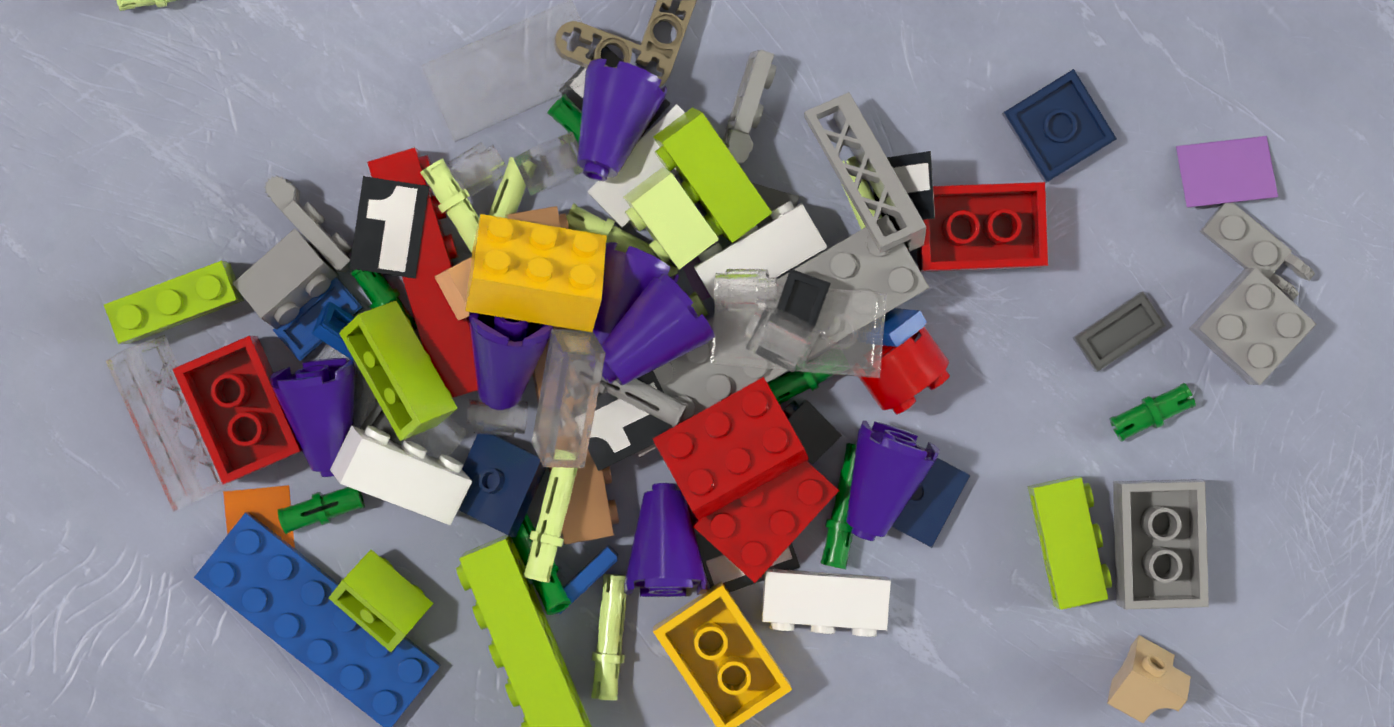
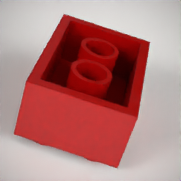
[917,182,1048,272]
[172,335,302,485]
[653,377,809,520]
[693,461,839,583]

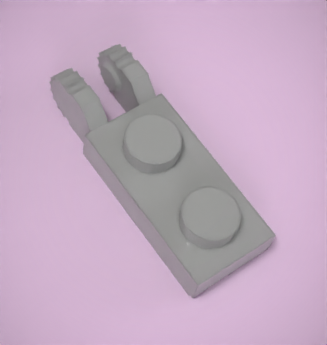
[723,50,776,165]
[264,175,352,273]
[1200,202,1315,301]

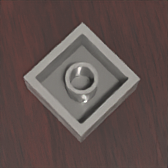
[1189,267,1316,385]

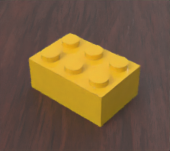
[465,214,607,332]
[653,581,792,727]

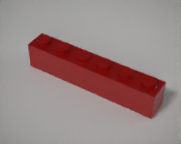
[367,147,478,398]

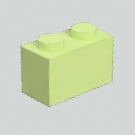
[623,167,719,270]

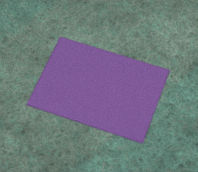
[1176,136,1278,207]

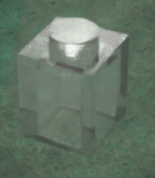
[514,132,583,196]

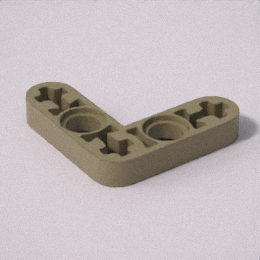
[554,0,697,88]

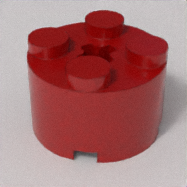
[853,327,950,415]

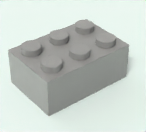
[1113,479,1209,610]

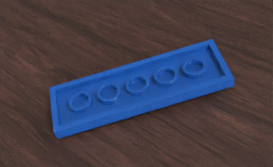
[194,512,441,727]

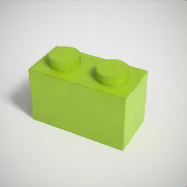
[328,549,434,652]

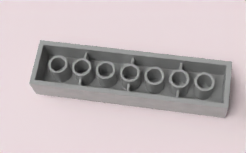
[604,215,930,457]

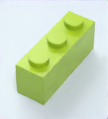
[653,107,772,243]
[104,260,244,344]
[339,301,458,441]
[1027,476,1112,610]

